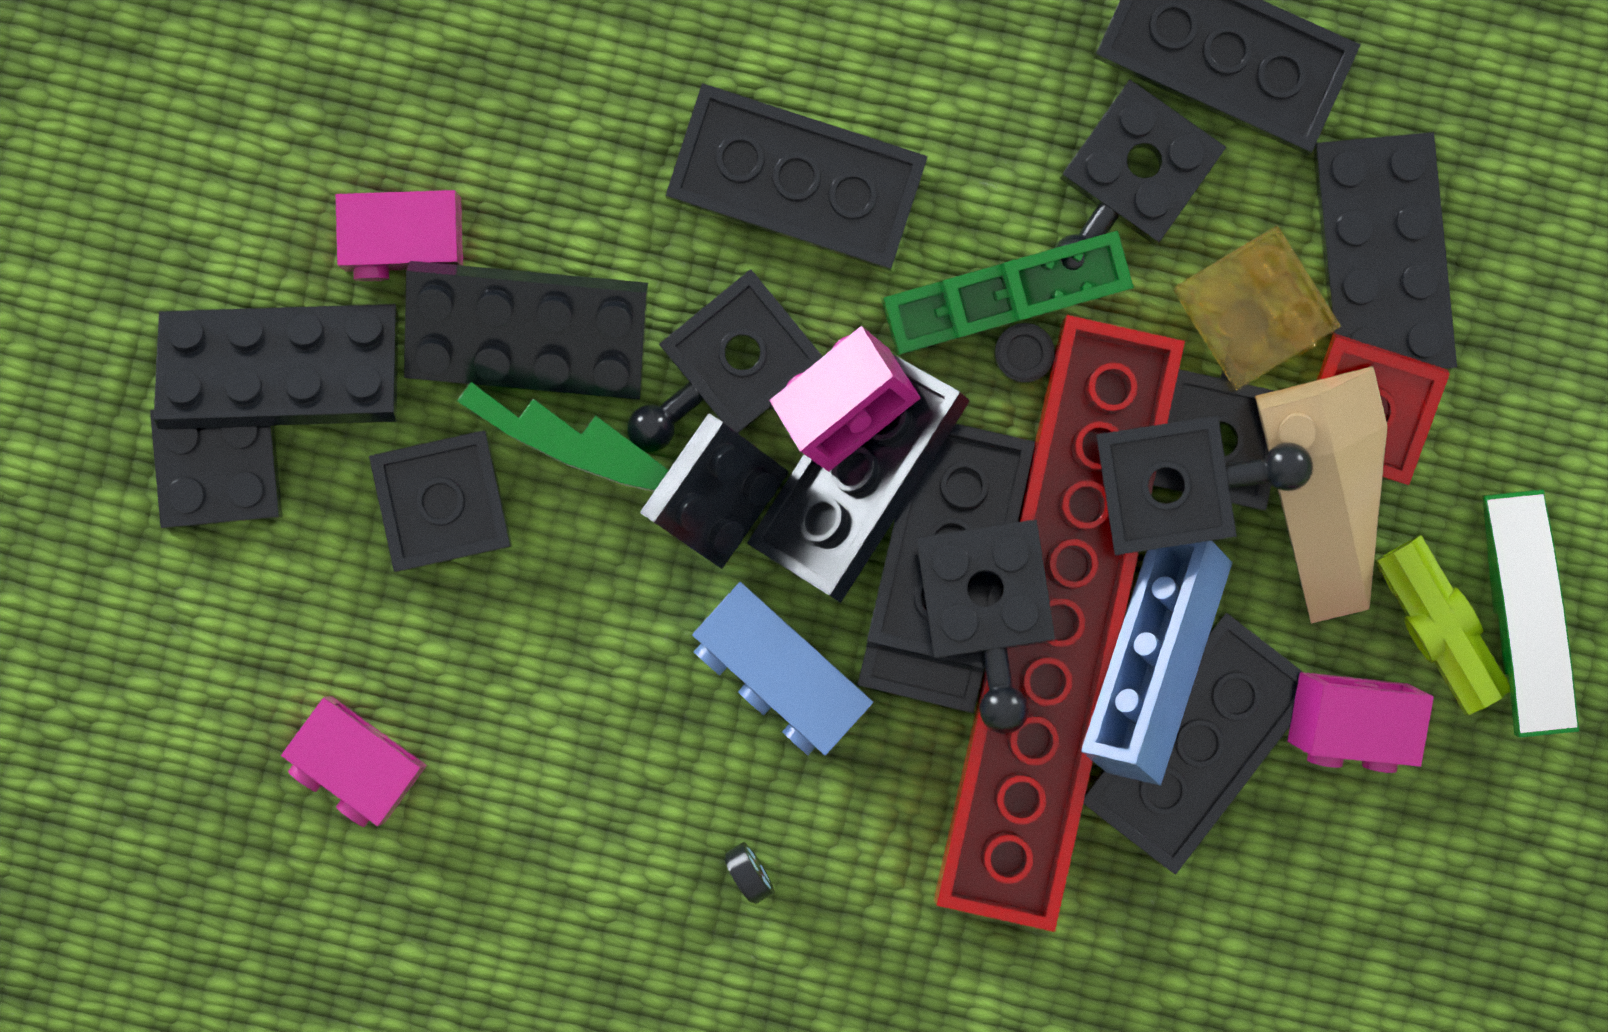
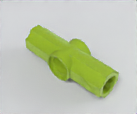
[1374,535,1510,716]

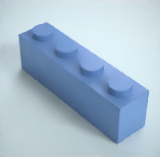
[1081,541,1232,786]

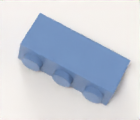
[692,582,874,756]

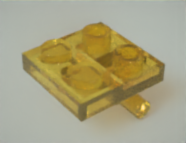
[1173,225,1341,391]

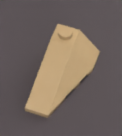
[1255,366,1387,624]

